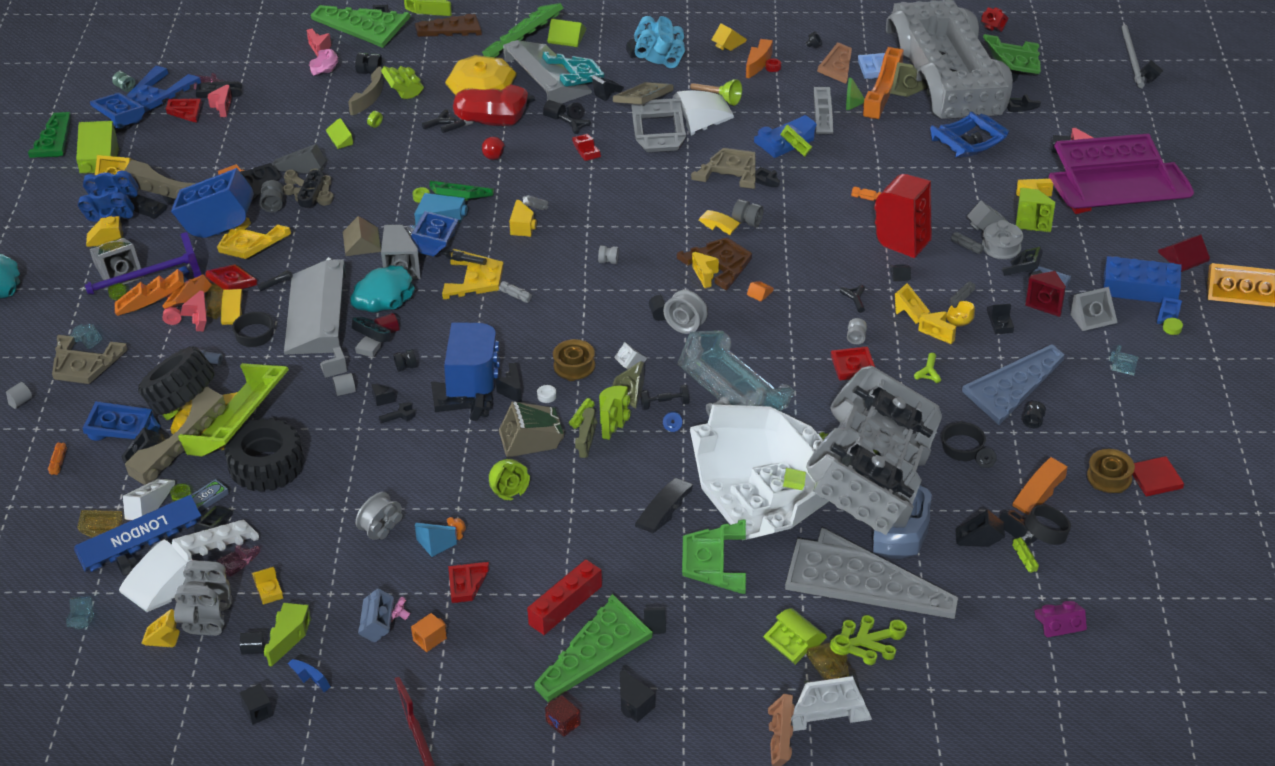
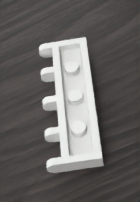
[172,520,259,561]

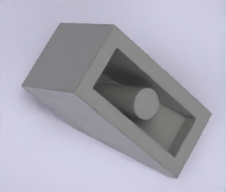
[967,200,1009,231]

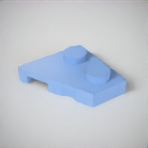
[858,53,885,79]

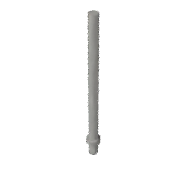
[1121,25,1145,88]

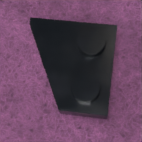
[1002,247,1043,276]

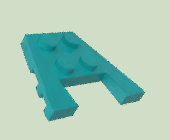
[542,52,604,87]

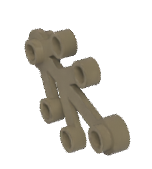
[283,169,333,206]

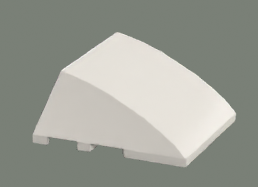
[673,90,734,136]
[119,539,193,612]
[791,676,872,731]

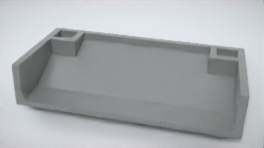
[503,40,592,103]
[284,259,346,355]

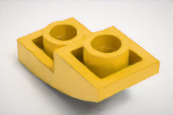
[699,210,740,235]
[221,289,243,325]

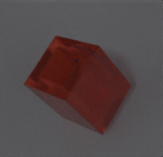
[545,695,581,737]

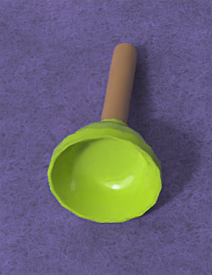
[690,79,742,106]

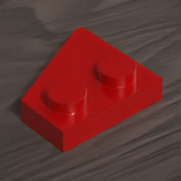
[166,99,202,122]
[448,562,489,603]

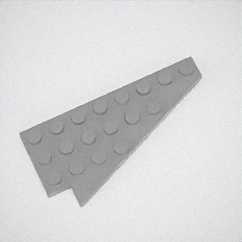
[785,528,958,619]

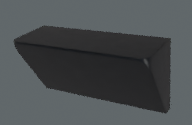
[999,510,1038,546]

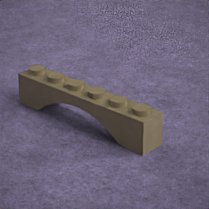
[123,160,196,199]
[125,387,226,485]

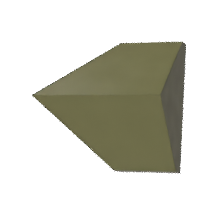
[890,62,928,97]
[612,361,644,409]

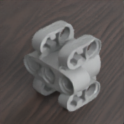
[174,560,232,636]

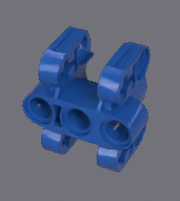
[78,170,139,222]

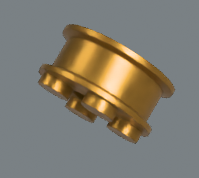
[553,339,595,381]
[1087,449,1135,493]

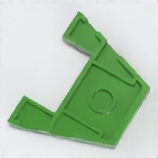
[682,519,746,594]

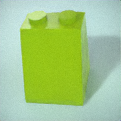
[76,121,119,173]

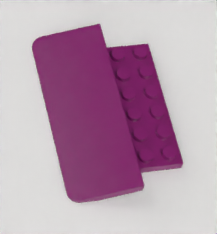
[1048,134,1194,208]

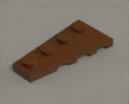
[414,14,482,37]

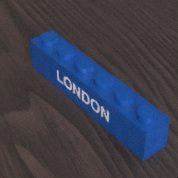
[74,494,201,572]

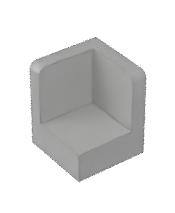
[320,347,347,378]

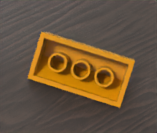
[1207,263,1275,307]

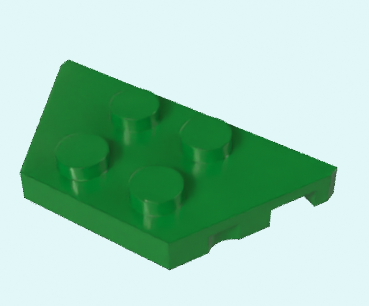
[429,180,494,201]

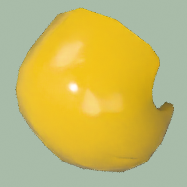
[946,301,975,327]

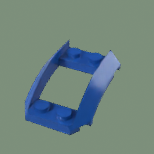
[930,112,1009,157]

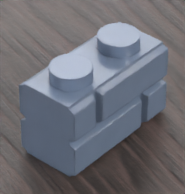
[358,589,394,642]

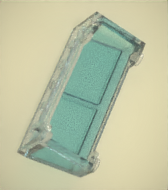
[677,330,795,411]

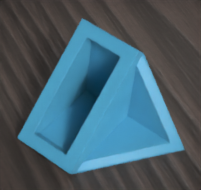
[415,523,457,557]

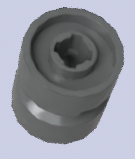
[260,180,284,213]
[732,199,764,227]

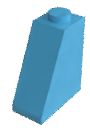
[414,193,468,225]

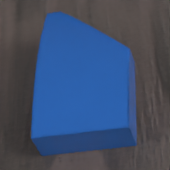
[1157,297,1182,324]
[288,659,331,692]

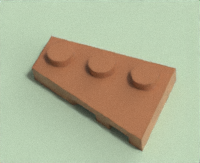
[817,42,852,84]
[768,694,795,766]

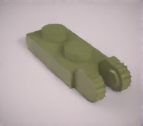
[575,408,597,458]

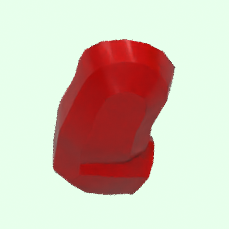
[453,84,528,126]

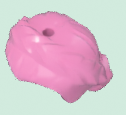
[309,49,338,76]

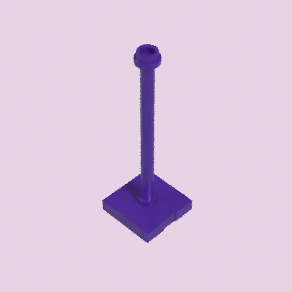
[85,232,201,295]

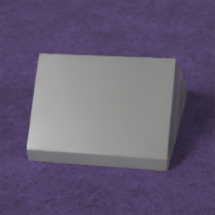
[1071,287,1118,331]

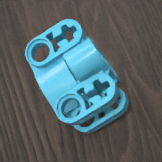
[634,16,685,68]

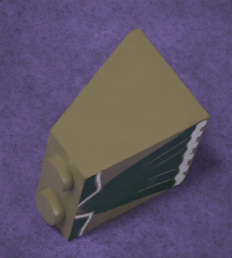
[499,401,564,457]

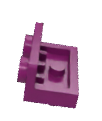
[1035,601,1087,637]

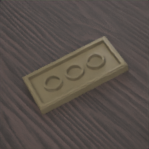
[613,82,673,104]

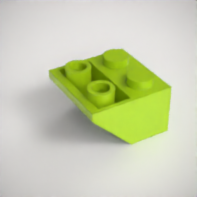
[1016,188,1055,232]

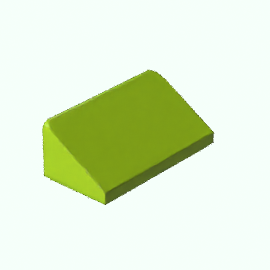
[326,118,353,149]
[780,124,812,157]

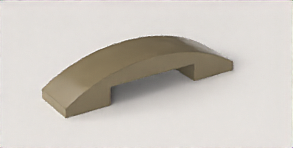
[348,67,383,115]

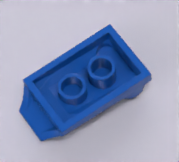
[90,93,145,128]
[754,115,817,158]
[411,211,459,256]
[83,401,160,441]

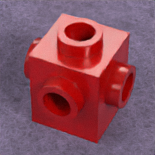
[981,7,1009,32]

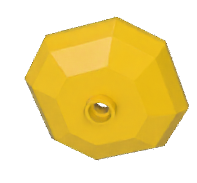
[445,55,517,95]

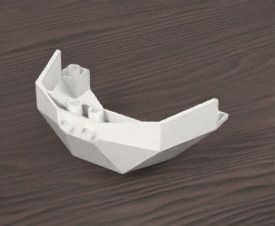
[690,404,829,540]

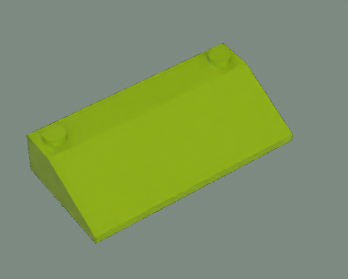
[178,363,289,456]

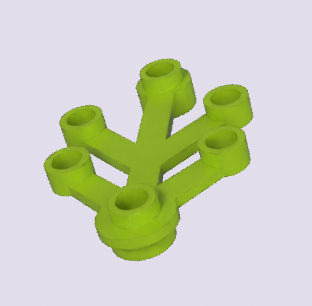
[830,615,907,665]

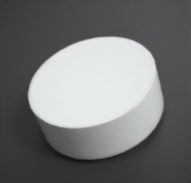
[537,385,556,403]

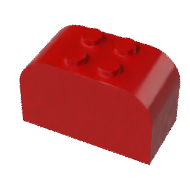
[874,174,932,258]

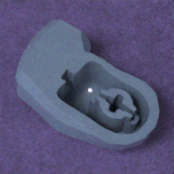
[873,485,932,559]

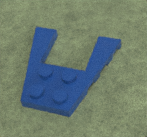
[126,66,201,112]

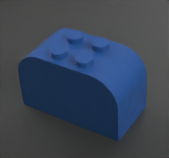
[171,168,254,238]
[444,323,500,397]

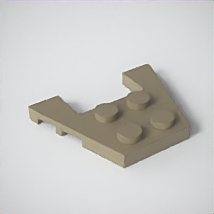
[691,148,756,189]
[52,335,127,384]

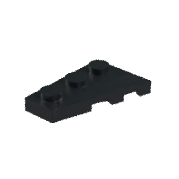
[431,382,492,412]

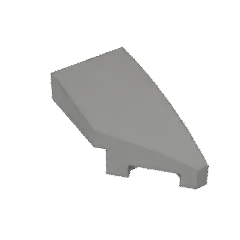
[355,336,381,357]

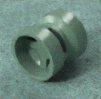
[112,71,135,92]

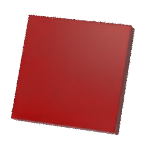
[205,264,257,290]
[831,346,875,381]
[1132,456,1184,497]

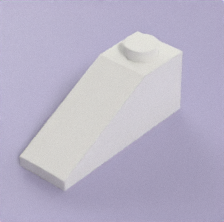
[123,479,175,520]

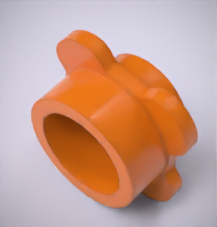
[447,517,466,540]

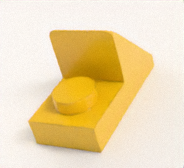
[1016,179,1053,196]
[692,252,719,288]
[895,283,930,324]
[918,312,956,344]
[252,567,283,605]
[142,609,180,647]

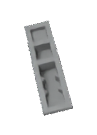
[814,87,833,134]

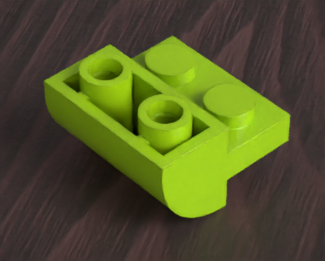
[381,66,424,99]
[599,386,631,440]
[763,609,827,665]

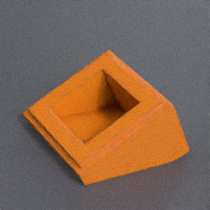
[747,281,774,301]

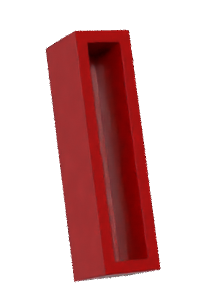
[527,560,602,635]

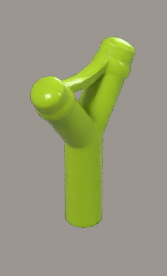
[914,353,941,383]

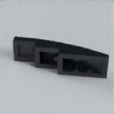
[635,478,693,533]

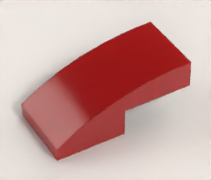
[572,134,601,161]

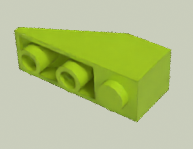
[404,0,452,16]
[264,603,311,666]

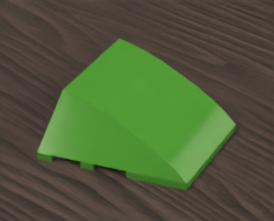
[983,34,1041,74]

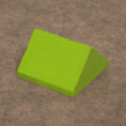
[547,19,586,47]

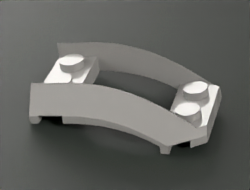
[631,98,686,152]

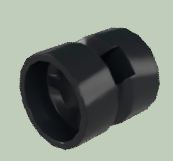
[355,53,383,74]

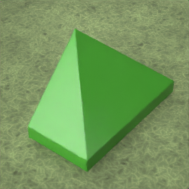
[846,78,865,110]

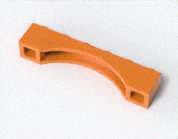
[863,47,904,119]

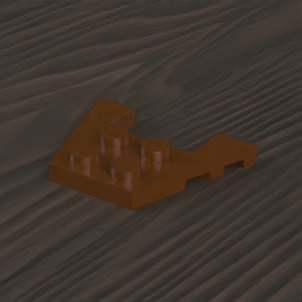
[677,237,752,290]

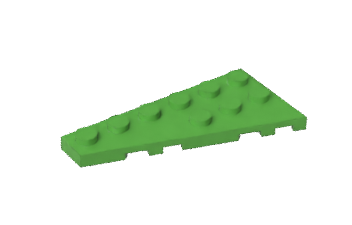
[482,3,564,57]
[310,5,411,48]
[535,594,652,702]

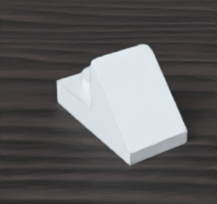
[614,342,647,369]

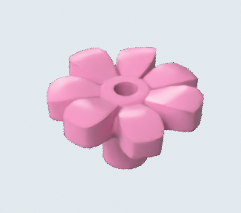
[391,597,410,622]

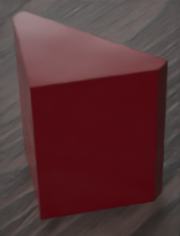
[1158,234,1210,272]
[1025,271,1066,317]

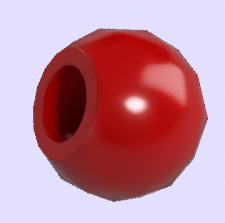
[482,137,505,160]

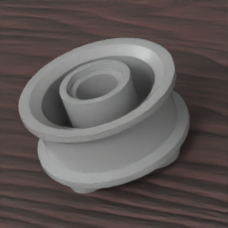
[982,220,1023,259]
[664,290,707,334]
[355,492,403,540]

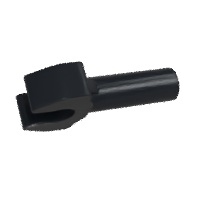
[379,403,416,423]

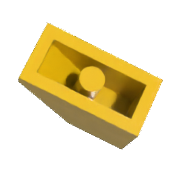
[712,24,747,51]
[509,200,537,237]
[86,216,123,247]

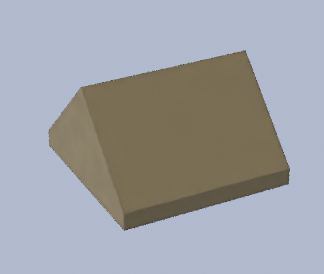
[343,216,381,256]

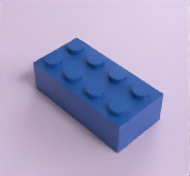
[1103,256,1181,303]

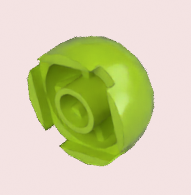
[489,459,530,500]

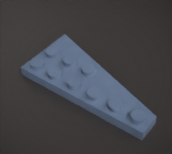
[962,344,1064,425]

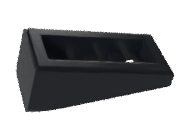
[194,505,233,533]

